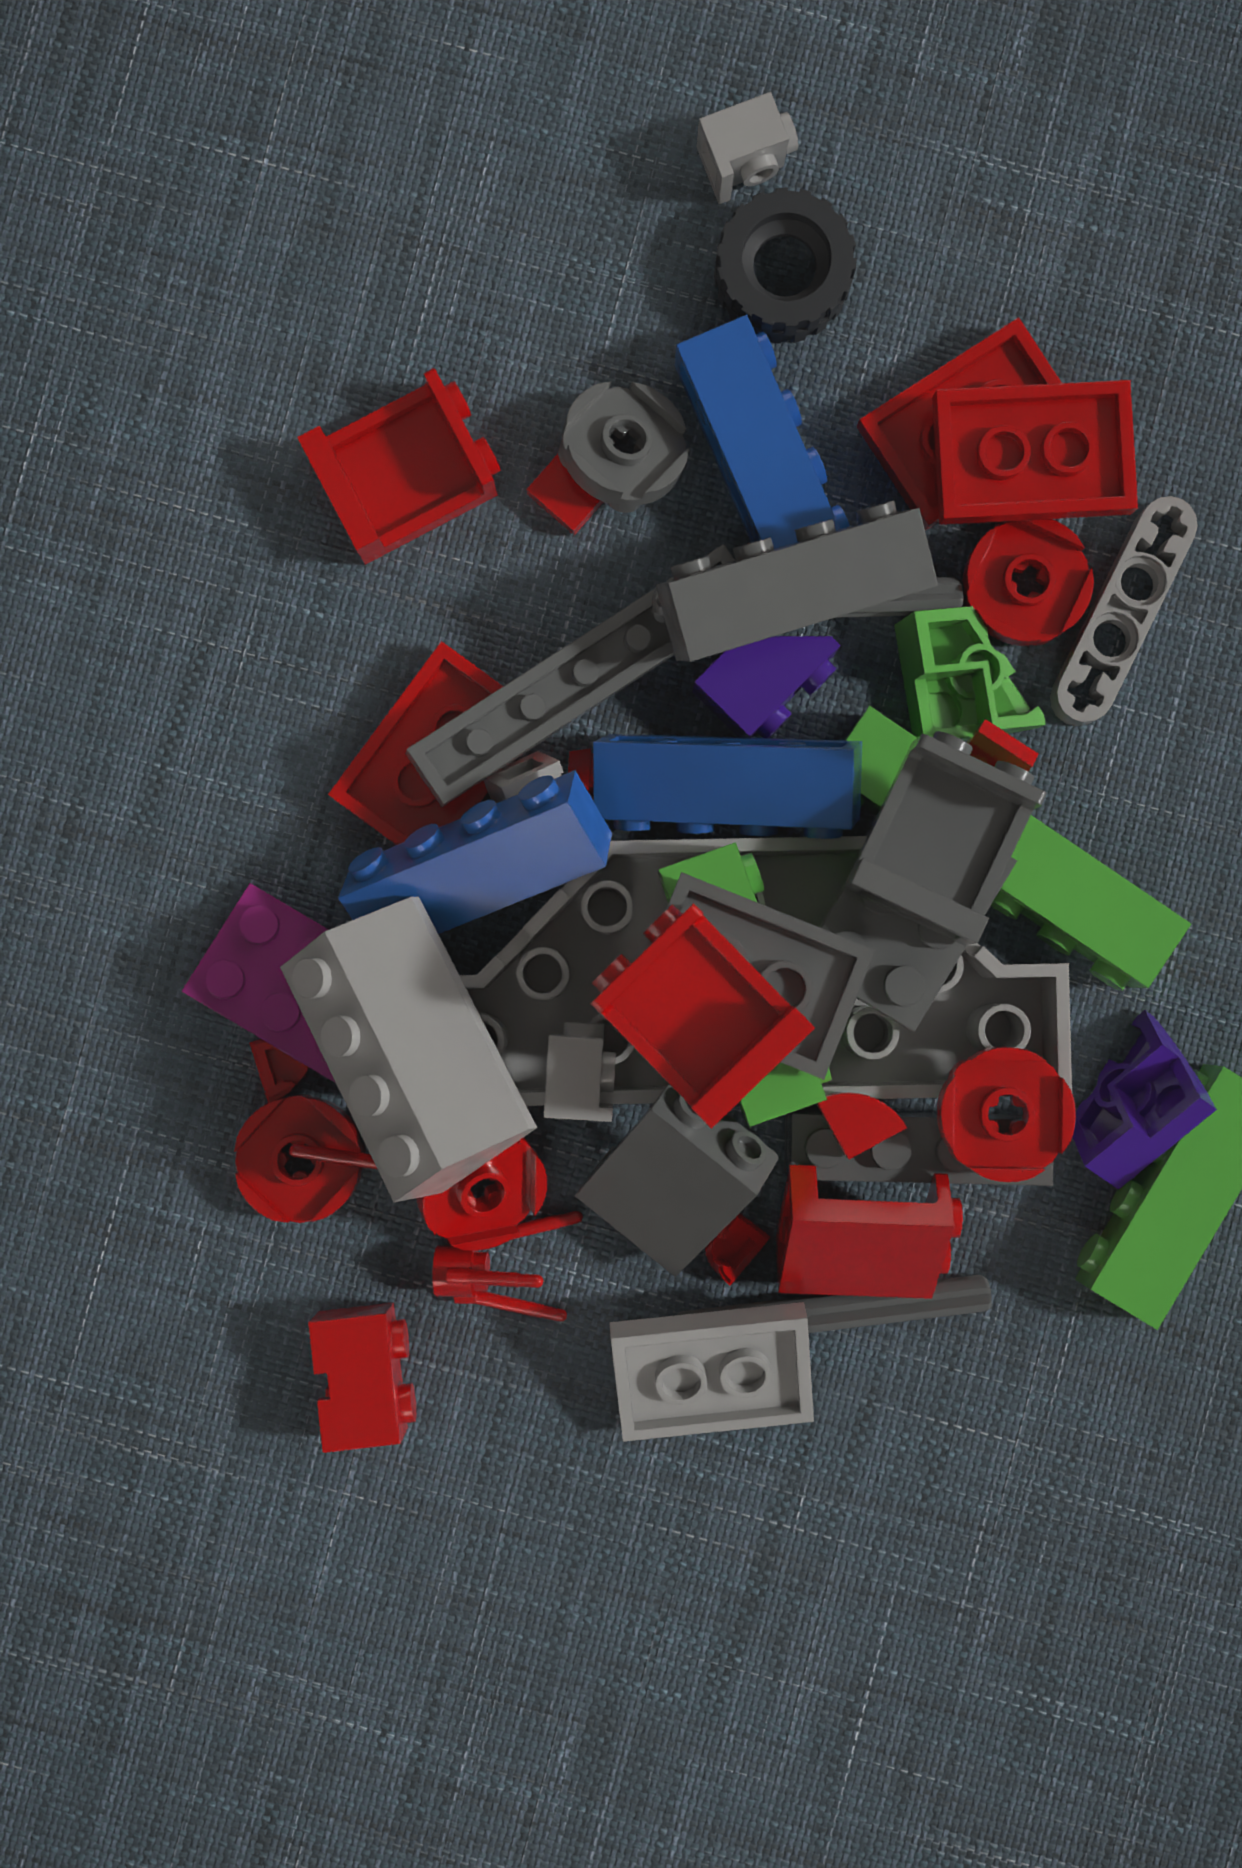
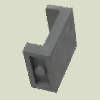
[843,731,1047,946]
[575,1083,778,1277]

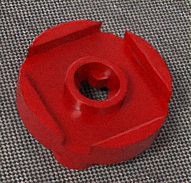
[963,519,1094,646]
[937,1046,1076,1182]
[234,1094,365,1223]
[416,1137,547,1251]

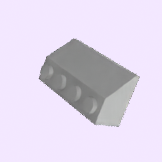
[280,897,537,1202]

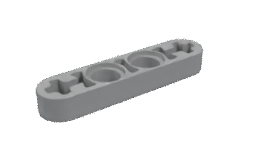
[1050,496,1198,726]

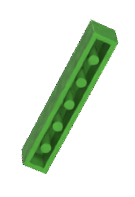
[844,706,1191,991]

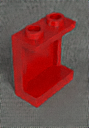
[297,368,501,565]
[590,903,815,1129]
[776,1165,963,1299]

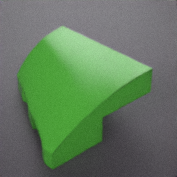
[894,606,1046,741]

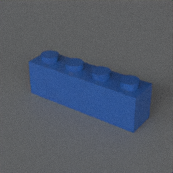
[674,315,850,549]
[593,734,862,839]
[338,770,612,934]

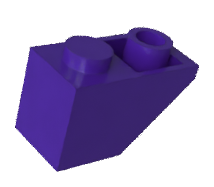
[692,636,841,738]

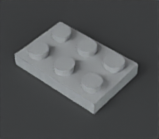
[610,1302,814,1442]

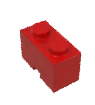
[308,1302,417,1453]

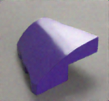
[1072,1010,1217,1190]

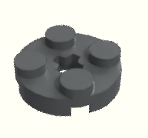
[558,381,688,513]

